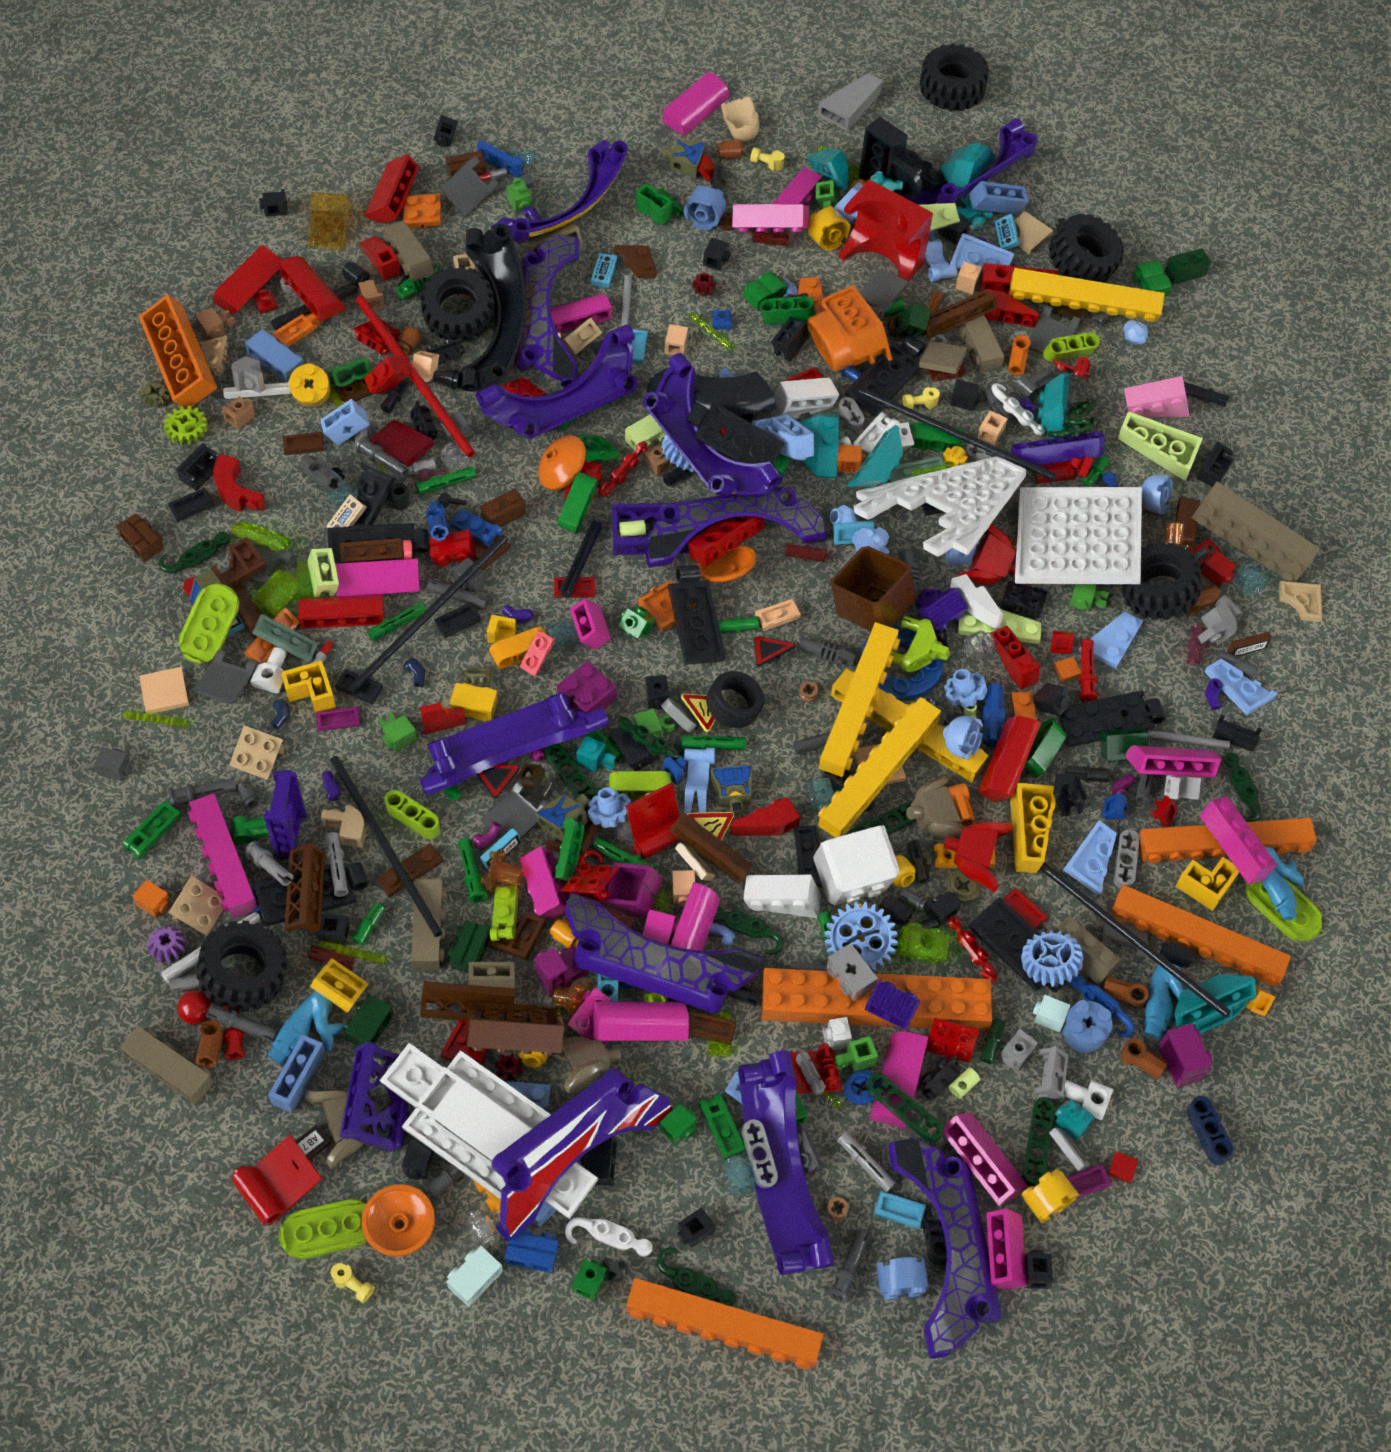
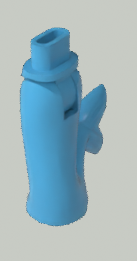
[1260,847,1304,920]
[1143,964,1186,1040]
[267,991,345,1065]

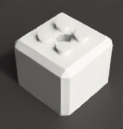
[813,825,900,905]

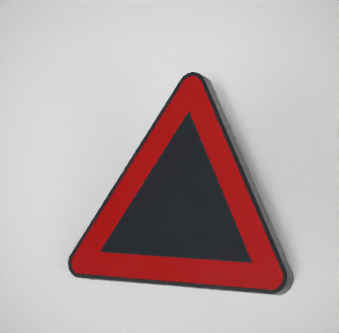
[754,636,795,667]
[477,764,520,799]

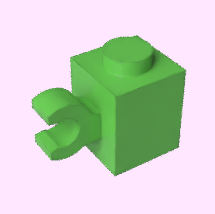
[506,178,532,213]
[816,180,840,209]
[1070,584,1109,610]
[634,709,675,738]
[378,711,417,752]
[835,1036,878,1072]

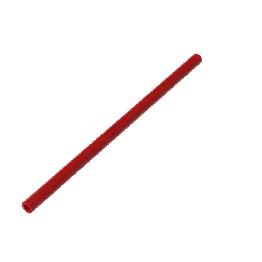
[356,295,475,458]

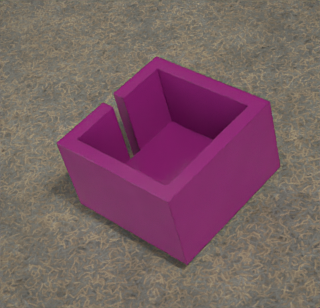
[557,661,617,713]
[600,862,663,918]
[1158,1023,1213,1089]

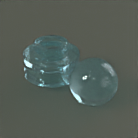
[506,147,536,165]

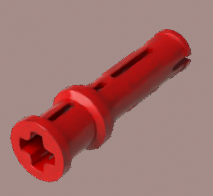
[1078,639,1098,702]
[223,1006,245,1060]

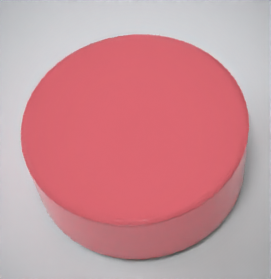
[403,540,412,560]

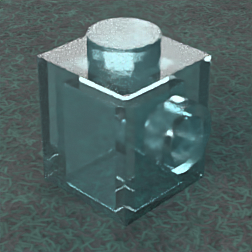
[807,778,834,813]

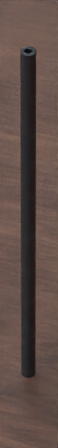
[858,387,1057,481]
[347,535,508,694]
[330,756,443,937]
[1040,862,1231,1018]

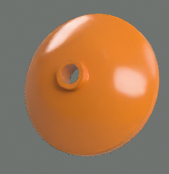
[538,435,586,491]
[697,545,757,583]
[362,1184,435,1257]

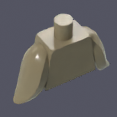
[906,774,965,840]
[553,1037,621,1094]
[305,1089,381,1169]

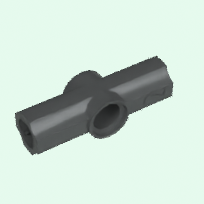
[299,454,343,492]

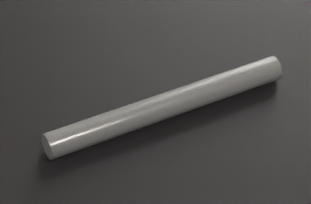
[621,275,632,327]
[1147,730,1230,749]

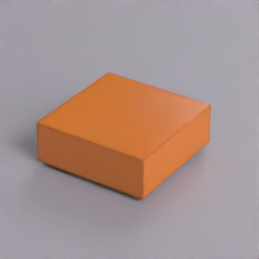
[1054,657,1081,683]

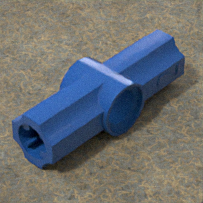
[426,501,449,541]
[981,683,1005,747]

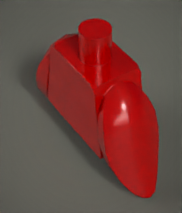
[956,523,1016,585]
[944,822,1012,893]

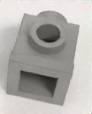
[1000,1029,1038,1070]

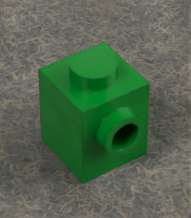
[659,1104,697,1146]
[572,1259,607,1302]

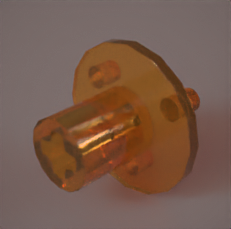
[1154,523,1194,551]
[481,849,524,892]
[553,977,594,1019]

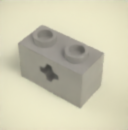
[827,943,878,1001]

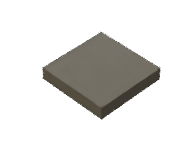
[919,341,967,374]

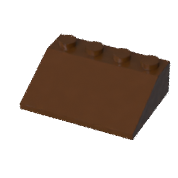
[466,1001,564,1056]

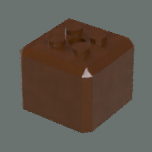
[830,546,916,631]

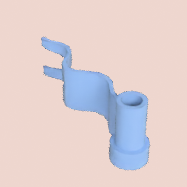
[925,230,957,282]
[684,747,715,814]

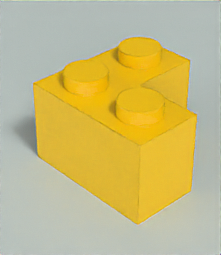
[281,660,336,714]
[1175,857,1240,911]

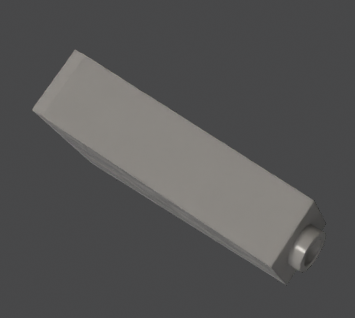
[818,73,883,131]

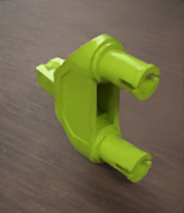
[891,616,950,672]

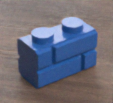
[504,1229,559,1273]

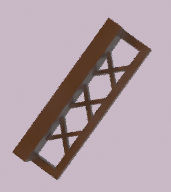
[924,289,997,339]
[210,566,262,639]
[669,812,753,883]
[284,843,325,933]
[420,981,515,1021]

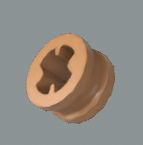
[799,681,818,702]
[826,1197,849,1221]

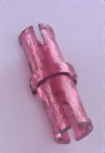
[1186,624,1204,665]

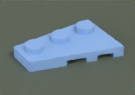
[949,233,1014,271]
[1079,612,1143,669]
[1204,659,1278,716]
[1063,820,1117,896]

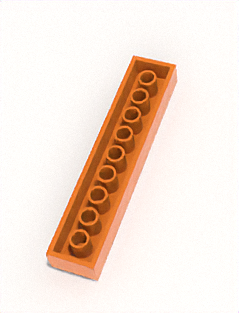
[761,968,992,1032]

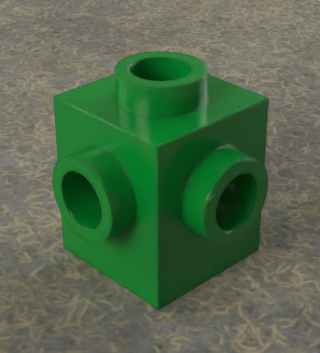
[618,606,656,639]

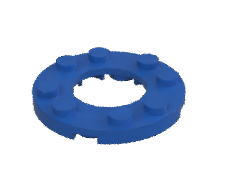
[860,625,943,700]

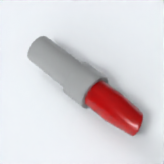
[479,168,507,181]
[313,640,333,663]

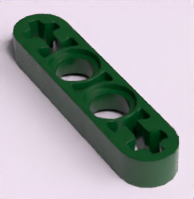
[545,743,598,811]
[846,802,917,835]
[866,1074,943,1143]
[1022,1097,1055,1187]

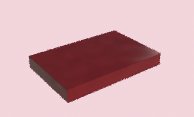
[369,419,435,467]

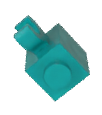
[576,736,616,773]
[1054,1100,1094,1141]

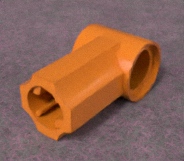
[1008,335,1030,376]
[947,783,975,826]

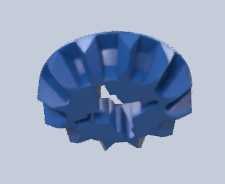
[844,1070,881,1106]

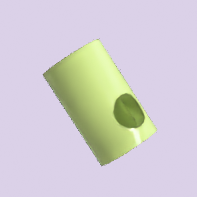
[619,520,646,537]
[949,1068,980,1099]

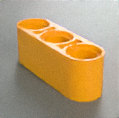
[489,627,553,669]

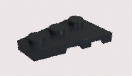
[353,463,396,526]

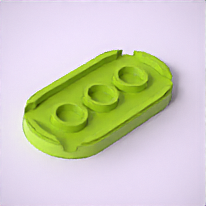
[179,584,239,664]
[1245,876,1323,942]
[279,1199,367,1259]

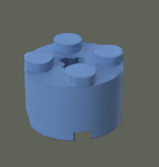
[684,185,726,230]
[1062,1000,1112,1053]
[876,1257,929,1301]

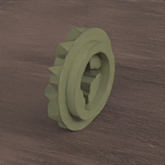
[140,380,171,407]
[460,667,494,684]
[945,869,981,903]

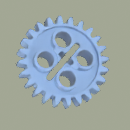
[824,902,898,973]

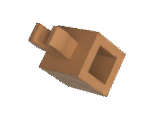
[195,307,235,340]

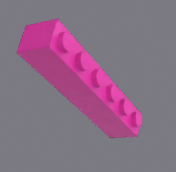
[188,793,258,919]

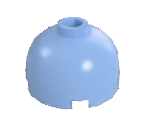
[1139,474,1173,515]
[943,716,983,760]

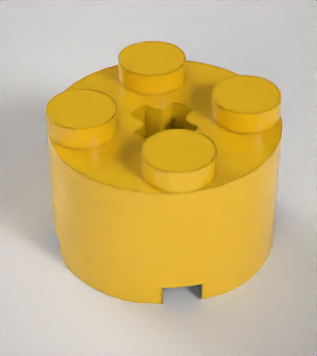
[808,206,851,251]
[289,363,330,407]
[1021,1169,1079,1223]

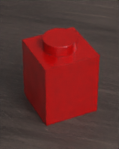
[1201,551,1237,588]

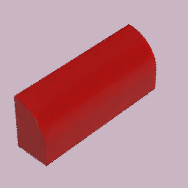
[365,154,420,223]
[213,245,283,314]
[279,256,346,322]
[298,594,384,629]
[978,716,1041,802]

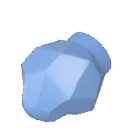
[1123,320,1148,345]
[830,505,859,524]

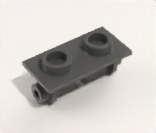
[796,1123,823,1176]

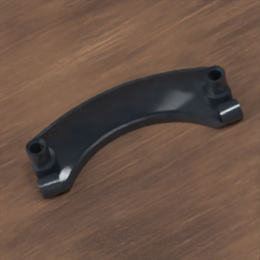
[461,224,526,391]

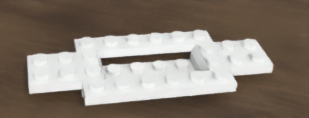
[380,1043,598,1219]

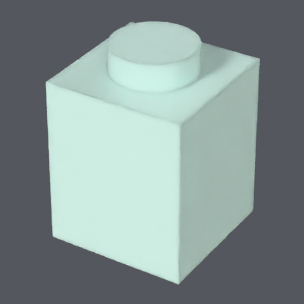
[1033,995,1070,1033]

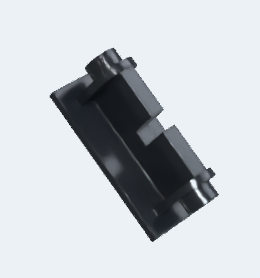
[426,338,465,365]
[410,401,438,440]
[916,1056,962,1100]

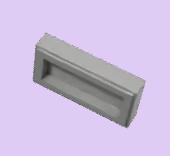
[1049,1128,1090,1171]

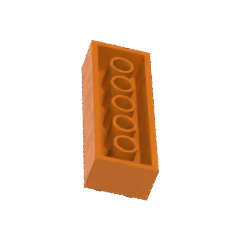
[138,294,217,409]

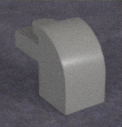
[231,356,265,393]
[1197,603,1237,645]
[1164,775,1205,800]

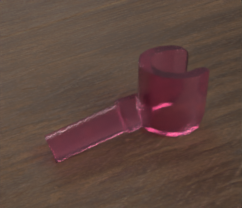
[420,469,447,482]

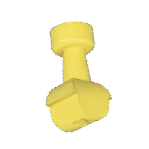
[750,147,785,171]
[902,387,940,409]
[331,1263,375,1303]

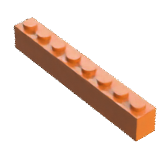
[1139,818,1317,863]
[1110,884,1291,987]
[626,1278,824,1370]

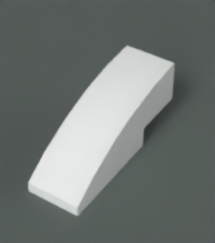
[950,574,1003,629]

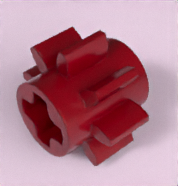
[692,273,716,297]
[495,1053,523,1082]

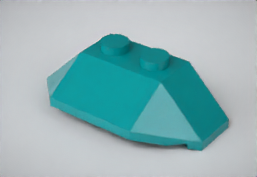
[940,143,994,190]
[806,147,849,191]
[1037,372,1070,438]
[799,413,839,479]
[847,425,903,487]
[1175,974,1257,1034]

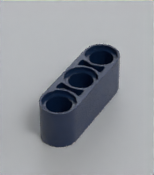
[1186,1096,1233,1165]

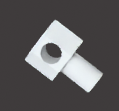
[250,647,287,693]
[1064,1080,1113,1120]

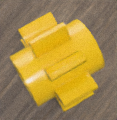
[942,446,968,468]

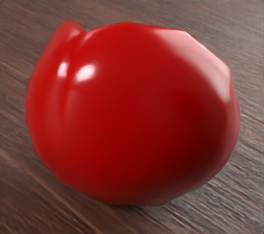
[177,990,214,1025]

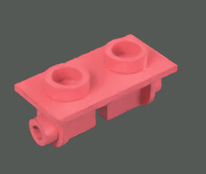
[520,630,555,676]

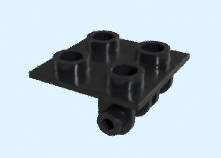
[1000,581,1048,619]

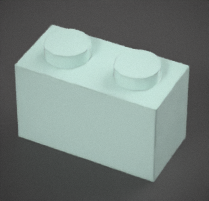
[447,1246,503,1307]

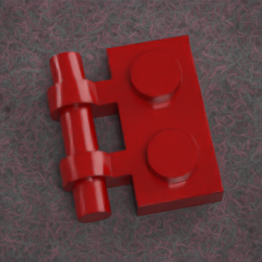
[441,1020,489,1065]

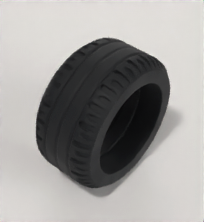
[706,671,764,728]

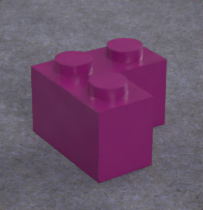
[534,946,588,997]

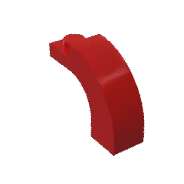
[213,454,266,512]

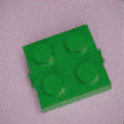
[576,433,619,462]

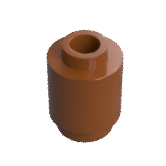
[718,139,744,159]
[396,326,422,355]

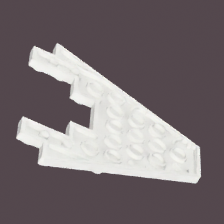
[854,456,1026,556]

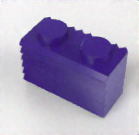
[917,588,968,632]
[865,980,920,1031]

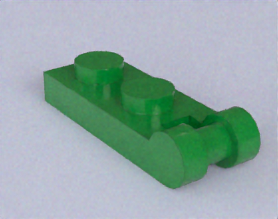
[122,801,182,860]
[555,818,585,883]
[698,1093,746,1161]

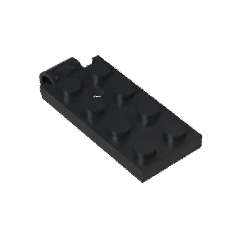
[904,148,948,191]
[845,334,925,417]
[686,402,785,465]
[328,523,429,564]
[667,565,726,665]
[1059,690,1166,747]
[253,862,369,927]
[968,897,1073,992]

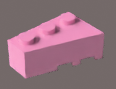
[1124,376,1190,417]

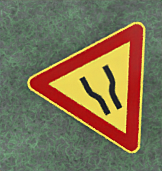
[681,693,726,732]
[687,812,734,840]

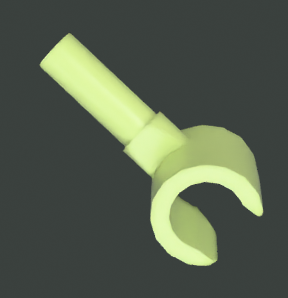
[964,704,982,732]

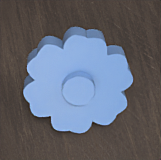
[852,527,889,554]
[944,669,987,708]
[588,787,631,828]

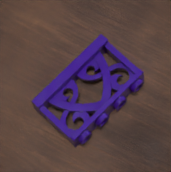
[612,502,694,555]
[264,770,307,860]
[339,1042,409,1152]

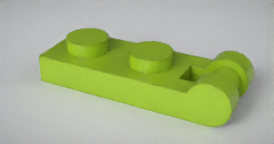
[490,885,519,941]

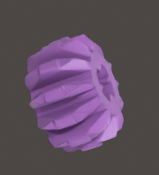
[147,924,187,964]

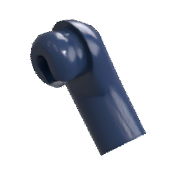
[404,658,425,687]
[270,699,290,730]

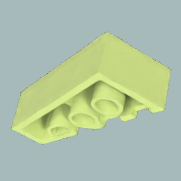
[1118,411,1203,481]

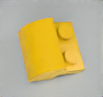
[310,958,369,1013]

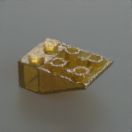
[307,192,352,250]

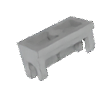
[1034,1046,1069,1099]

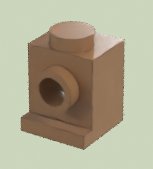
[359,280,384,310]
[222,396,255,430]
[644,443,673,476]

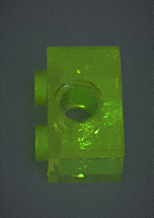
[251,570,302,617]
[896,923,950,964]

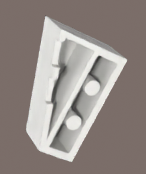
[770,378,839,419]
[743,875,821,918]

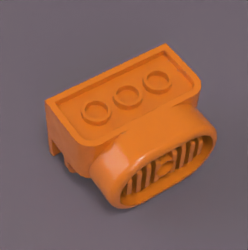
[808,285,892,372]

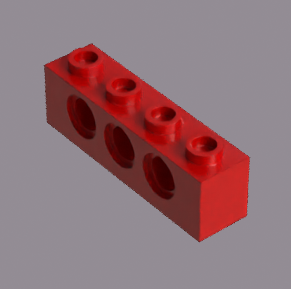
[980,263,1058,295]
[687,516,765,567]

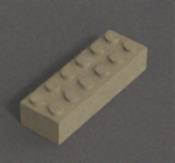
[1191,482,1320,582]

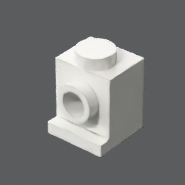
[822,1017,852,1051]

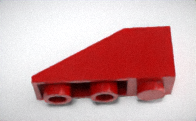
[359,236,401,282]
[984,289,1039,328]
[989,626,1040,690]
[730,797,801,836]

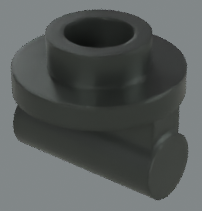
[603,1258,628,1282]

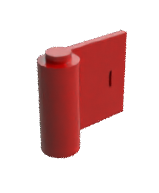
[625,783,681,860]
[231,1135,323,1226]

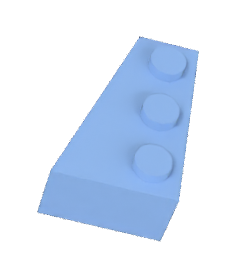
[752,414,814,460]

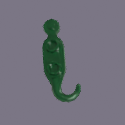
[1065,399,1096,425]
[1047,416,1101,438]
[159,531,230,574]
[617,716,684,761]
[1224,752,1261,822]
[713,906,784,955]
[656,1247,736,1307]

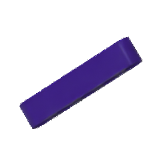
[1011,432,1104,468]

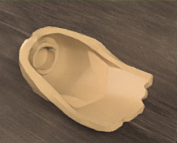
[721,97,759,142]

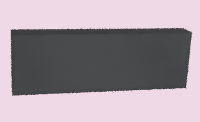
[793,826,822,887]

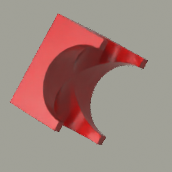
[838,179,933,281]

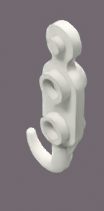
[991,383,1045,436]
[565,1217,652,1257]

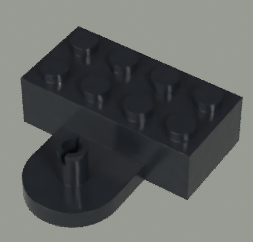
[859,116,923,199]

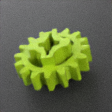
[163,406,208,445]

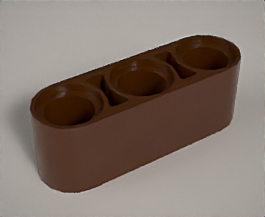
[1172,497,1200,549]

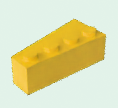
[1010,783,1056,873]

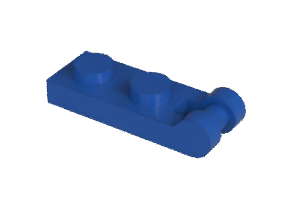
[477,140,523,177]
[449,509,503,547]

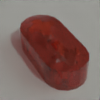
[929,362,966,382]

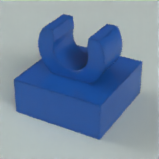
[712,309,732,330]
[662,756,687,785]
[1102,793,1129,820]

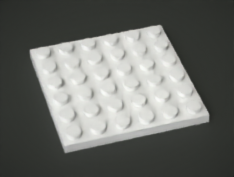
[1015,487,1142,584]

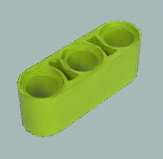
[1043,332,1100,362]
[609,771,671,799]
[384,790,440,839]

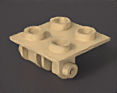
[199,335,229,376]
[229,725,284,780]
[168,876,225,936]

